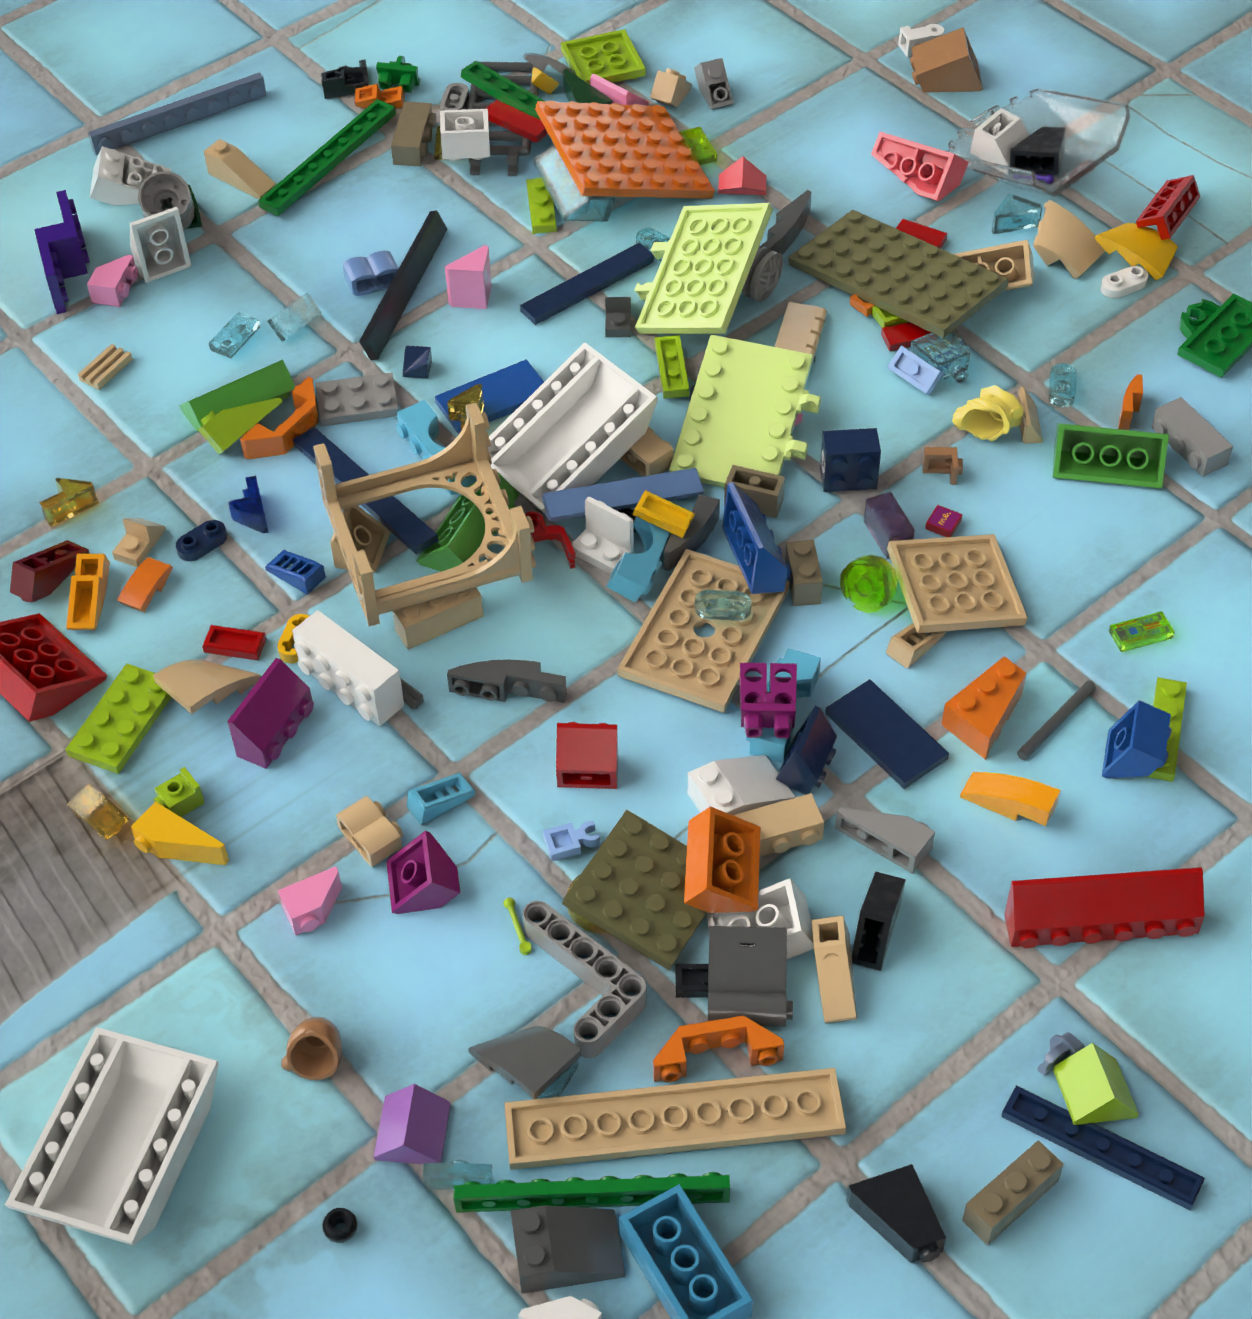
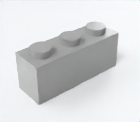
[1152,397,1233,477]

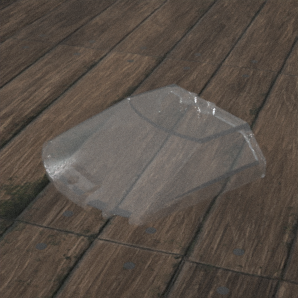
[946,89,1130,197]

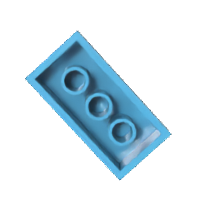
[619,1184,753,1319]

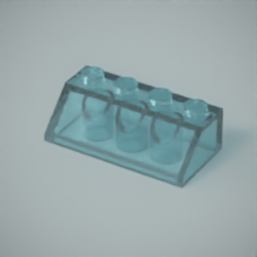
[533,145,615,222]

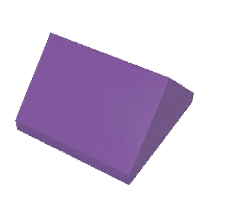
[374,1084,451,1166]

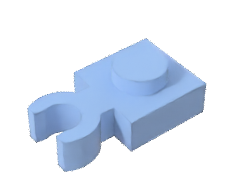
[543,821,600,861]

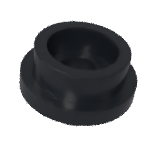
[322,1208,357,1243]

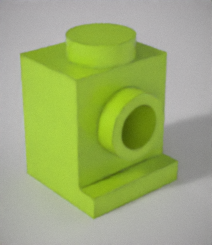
[153,767,205,817]

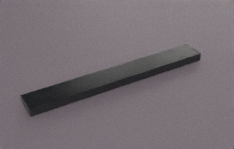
[359,210,448,360]

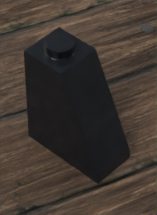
[1010,127,1066,175]
[851,871,906,971]
[846,1164,946,1263]

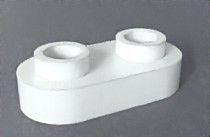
[1100,266,1148,298]

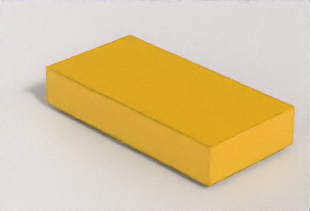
[633,490,695,538]

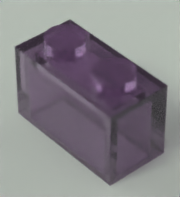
[864,492,915,559]

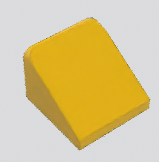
[532,67,559,94]

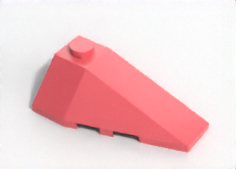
[871,132,969,201]

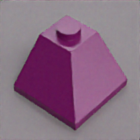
[386,831,461,914]

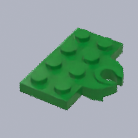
[1177,293,1252,378]

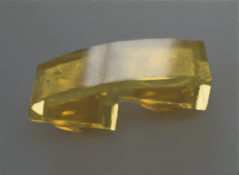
[66,784,130,840]

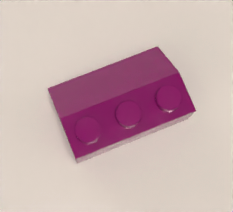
[227,658,314,769]

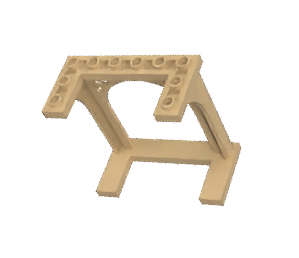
[313,403,536,627]

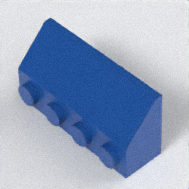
[722,482,790,594]

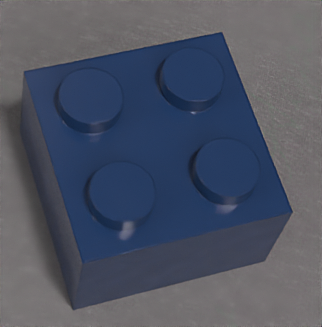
[820,428,881,492]

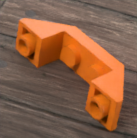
[240,376,319,459]
[653,1015,784,1082]

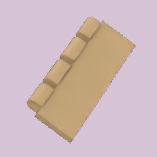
[774,302,827,363]

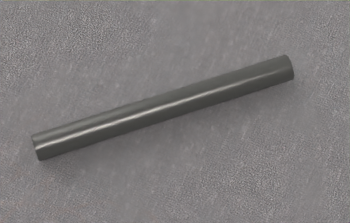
[1017,680,1096,760]

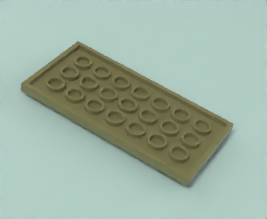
[788,210,1008,338]

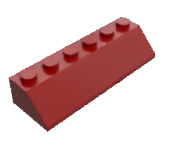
[1004,867,1205,948]

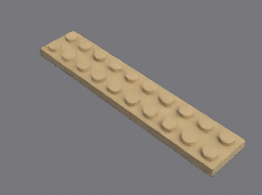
[504,1068,846,1170]

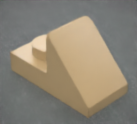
[112,518,166,567]

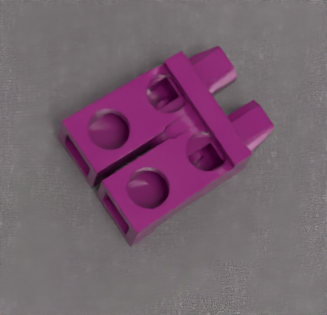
[739,663,797,738]

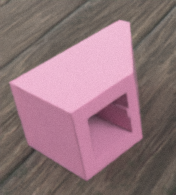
[87,255,138,307]

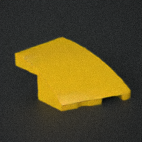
[1094,222,1178,280]

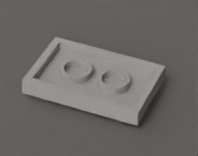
[315,372,398,426]

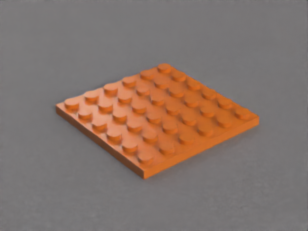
[535,100,715,199]

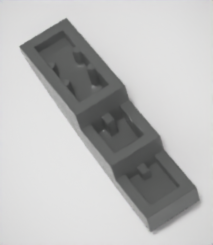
[760,190,812,255]

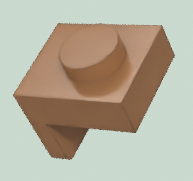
[922,447,963,484]

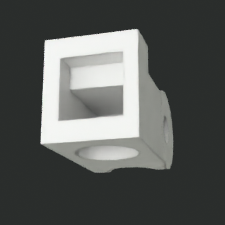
[898,24,944,57]

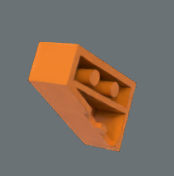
[942,656,1027,760]

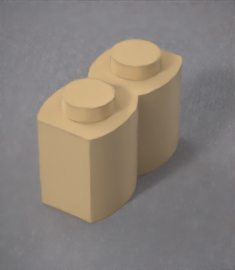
[336,796,403,867]

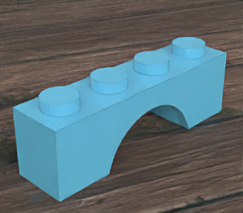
[396,400,477,495]
[606,517,671,603]
[746,648,821,763]

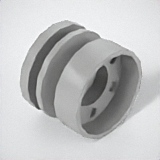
[138,171,195,231]
[742,245,783,302]

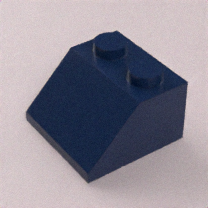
[776,705,837,795]

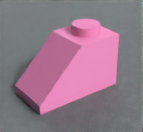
[278,866,342,935]

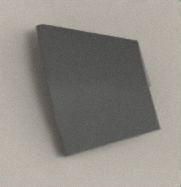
[468,1026,582,1099]

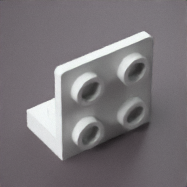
[572,497,634,575]

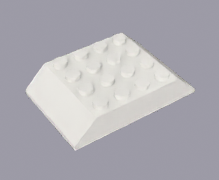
[487,343,658,513]
[5,1027,218,1245]

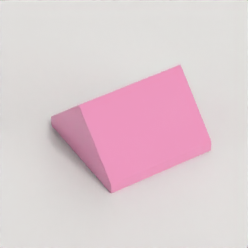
[590,73,649,106]
[445,245,492,309]

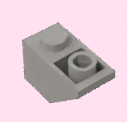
[694,58,733,109]

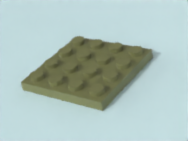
[562,810,707,971]

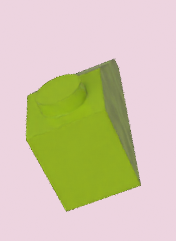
[197,397,283,454]

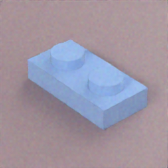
[887,346,944,395]

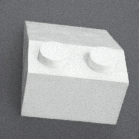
[130,207,191,283]
[687,755,796,815]
[706,878,814,959]

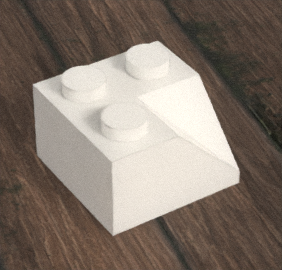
[440,109,490,161]

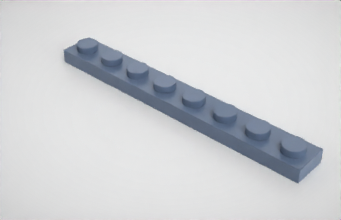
[88,72,267,156]

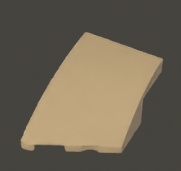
[1033,200,1105,279]
[153,659,261,714]

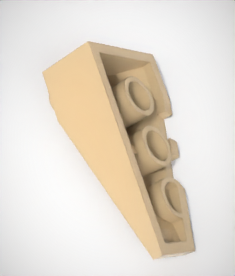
[954,240,1035,290]

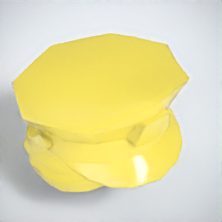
[952,385,1024,441]

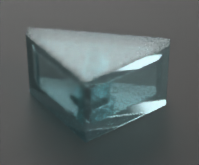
[991,193,1042,234]

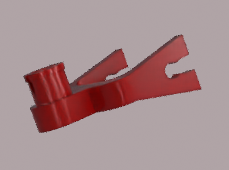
[525,511,576,569]

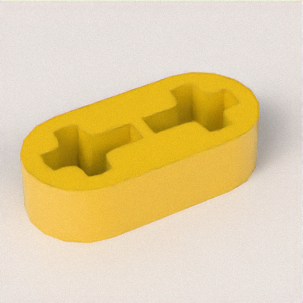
[277,614,309,664]

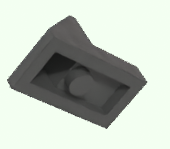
[605,297,631,337]

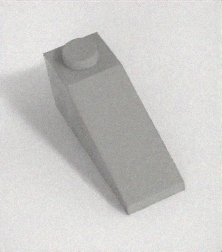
[835,807,935,874]

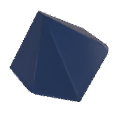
[402,346,432,378]

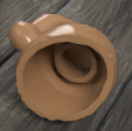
[281,1017,342,1080]

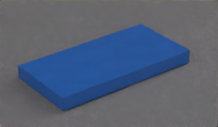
[435,359,544,435]

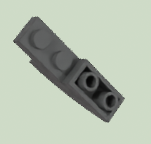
[447,659,567,703]

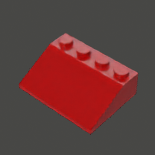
[0,613,107,722]

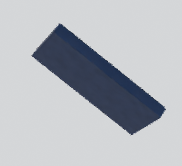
[825,679,949,789]

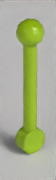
[503,897,532,955]

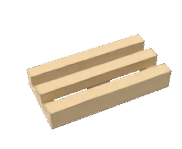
[78,344,133,390]

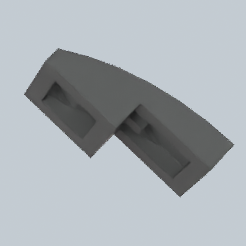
[523,53,572,75]

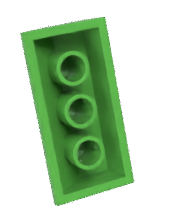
[179,359,295,432]
[1052,423,1169,488]
[416,472,519,572]

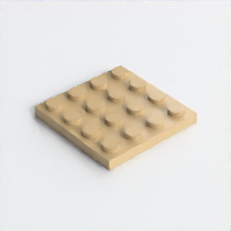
[887,534,1028,633]

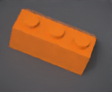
[684,806,761,913]

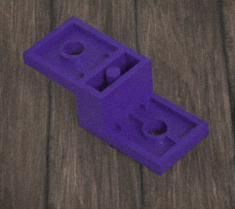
[34,190,90,314]

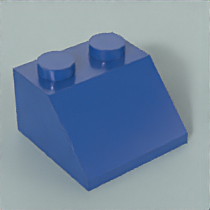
[1102,700,1172,778]

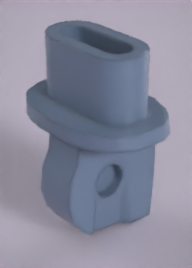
[1037,1032,1085,1076]

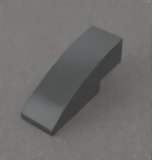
[664,495,720,571]

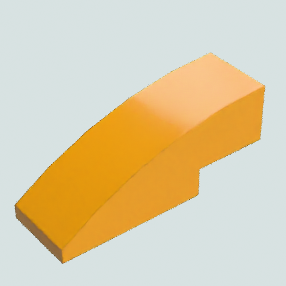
[66,554,110,630]
[960,772,1061,826]

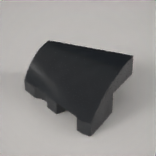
[321,59,369,99]

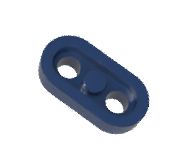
[176,520,227,561]

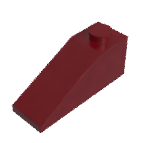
[10,540,89,603]

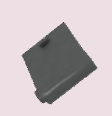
[708,926,793,1027]

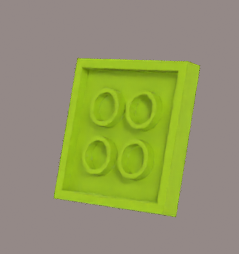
[560,29,646,85]

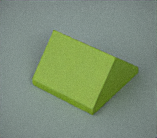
[1053,1043,1139,1125]

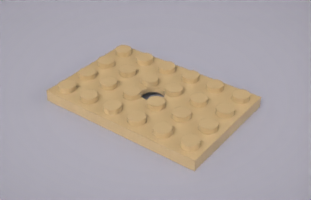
[617,549,790,713]

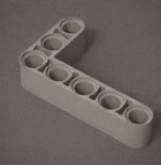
[523,901,647,1058]

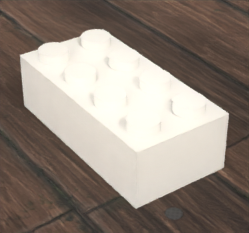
[292,610,405,727]

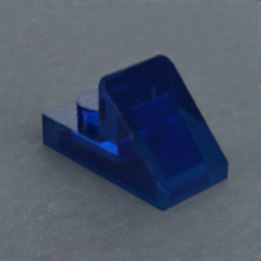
[228,475,268,533]

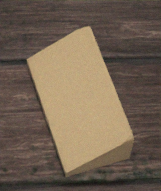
[1017,387,1043,443]

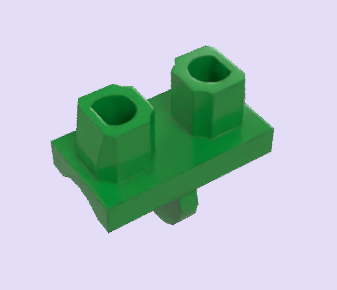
[376,56,421,93]

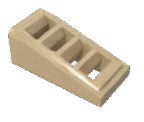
[886,623,946,668]

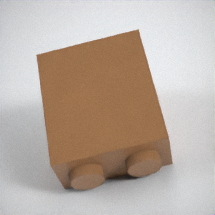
[910,27,983,93]

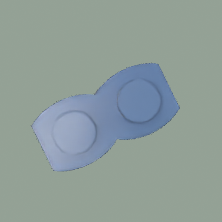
[343,251,399,296]

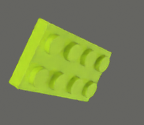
[65,663,171,774]

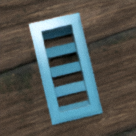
[407,772,475,825]

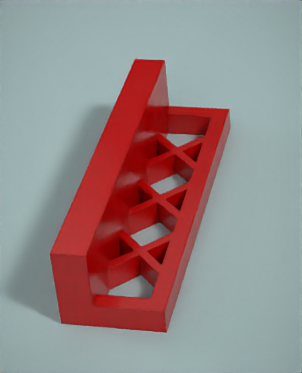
[1136,175,1201,240]

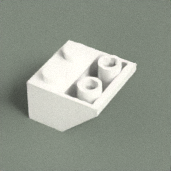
[970,108,1029,174]

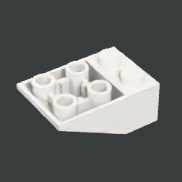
[90,146,171,205]

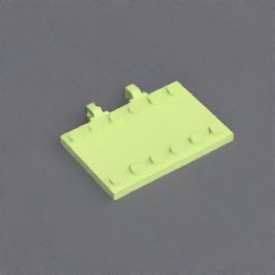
[634,203,773,334]
[669,335,821,488]

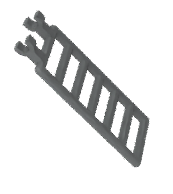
[467,62,539,176]

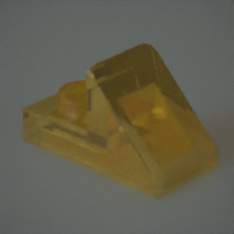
[447,384,484,429]
[39,478,99,527]

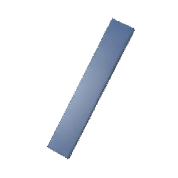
[542,468,704,522]

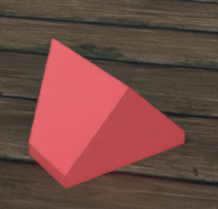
[718,156,766,195]

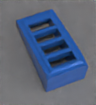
[265,550,326,595]

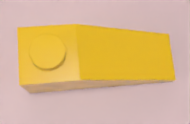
[131,801,229,865]

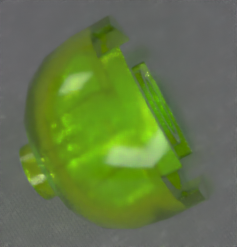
[840,554,898,613]

